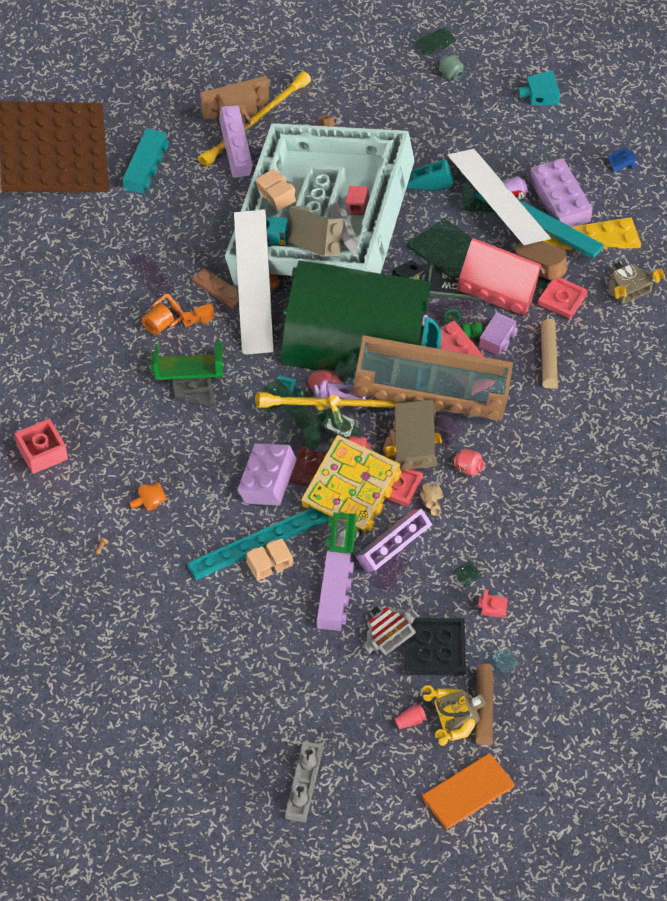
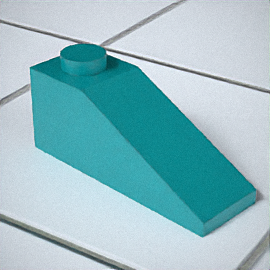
[406,159,454,190]

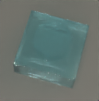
[491,648,519,675]

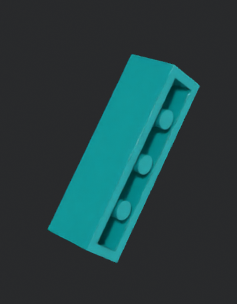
[123,128,169,194]

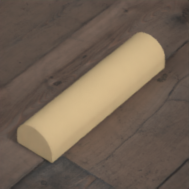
[541,319,558,388]

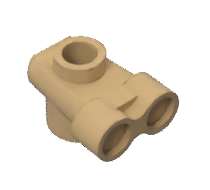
[420,483,443,516]

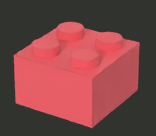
[15,418,68,474]

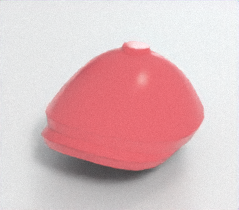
[307,370,344,391]

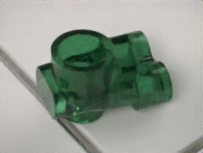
[334,350,359,382]

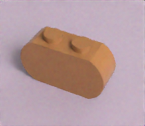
[515,241,567,280]

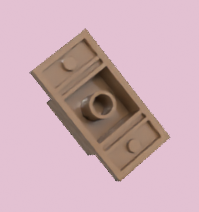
[200,76,269,127]

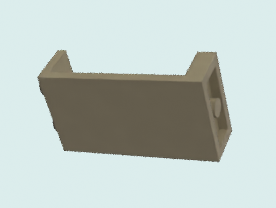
[286,206,343,256]
[395,400,438,470]

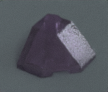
[434,412,467,447]

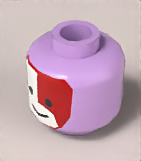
[504,176,528,200]

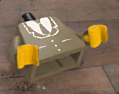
[609,262,665,305]

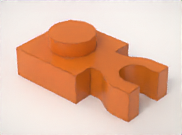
[182,303,214,327]

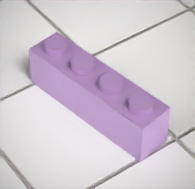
[219,105,253,178]
[355,509,432,572]
[317,551,354,631]

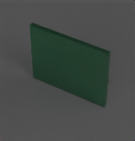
[407,218,473,280]

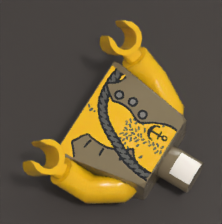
[422,685,486,746]

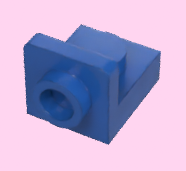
[608,146,637,172]

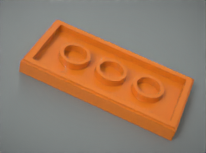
[422,753,515,830]

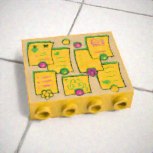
[301,435,402,536]

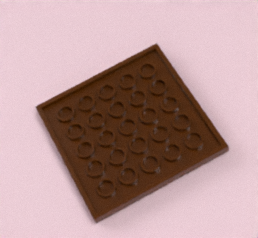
[0,101,109,193]

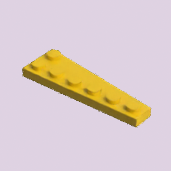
[543,217,641,250]

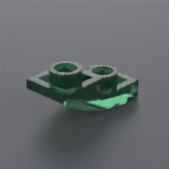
[417,27,456,56]

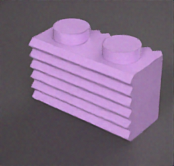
[479,312,518,355]

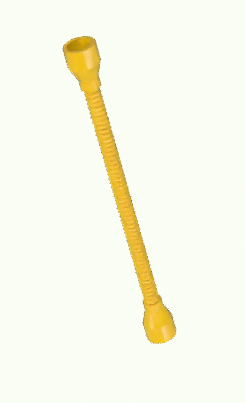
[198,71,311,167]
[255,392,398,408]

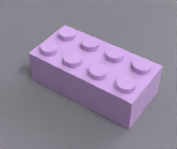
[530,158,593,227]

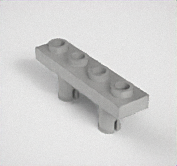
[330,202,359,256]
[285,741,323,823]

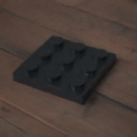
[404,618,466,675]

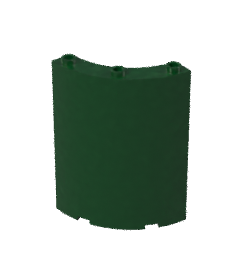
[279,260,431,387]

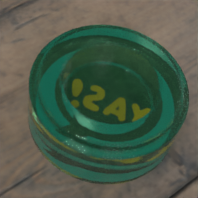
[443,308,462,325]

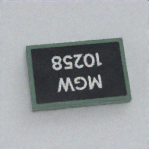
[428,264,481,302]

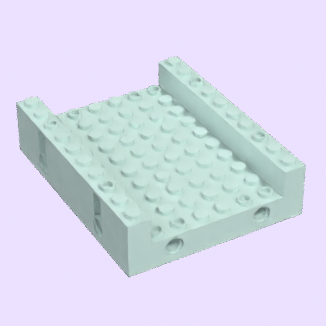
[225,123,414,286]

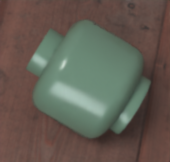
[439,55,464,80]

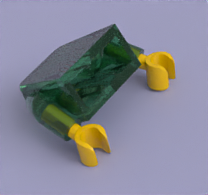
[313,395,361,439]

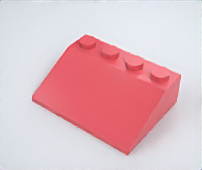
[457,238,541,316]

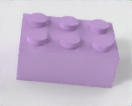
[237,444,297,505]

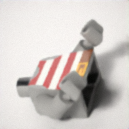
[363,606,419,656]

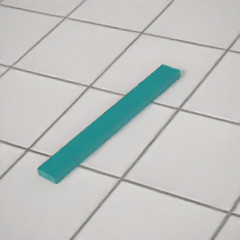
[474,190,604,259]
[187,508,331,580]

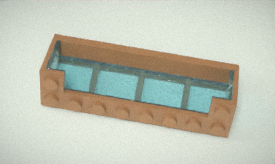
[353,335,513,421]

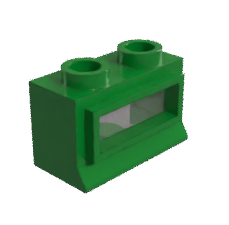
[326,512,359,556]

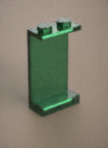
[263,379,321,453]

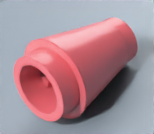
[394,704,427,730]

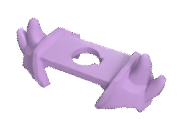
[313,380,374,410]

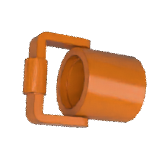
[142,294,184,336]

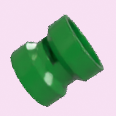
[461,321,482,340]

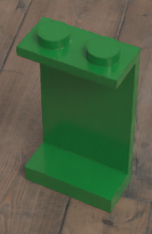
[151,341,223,380]

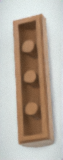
[476,664,493,745]

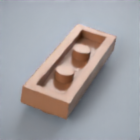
[192,268,239,309]

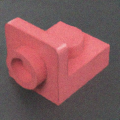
[478,589,508,618]

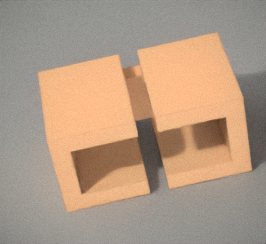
[256,169,296,212]
[246,538,293,581]

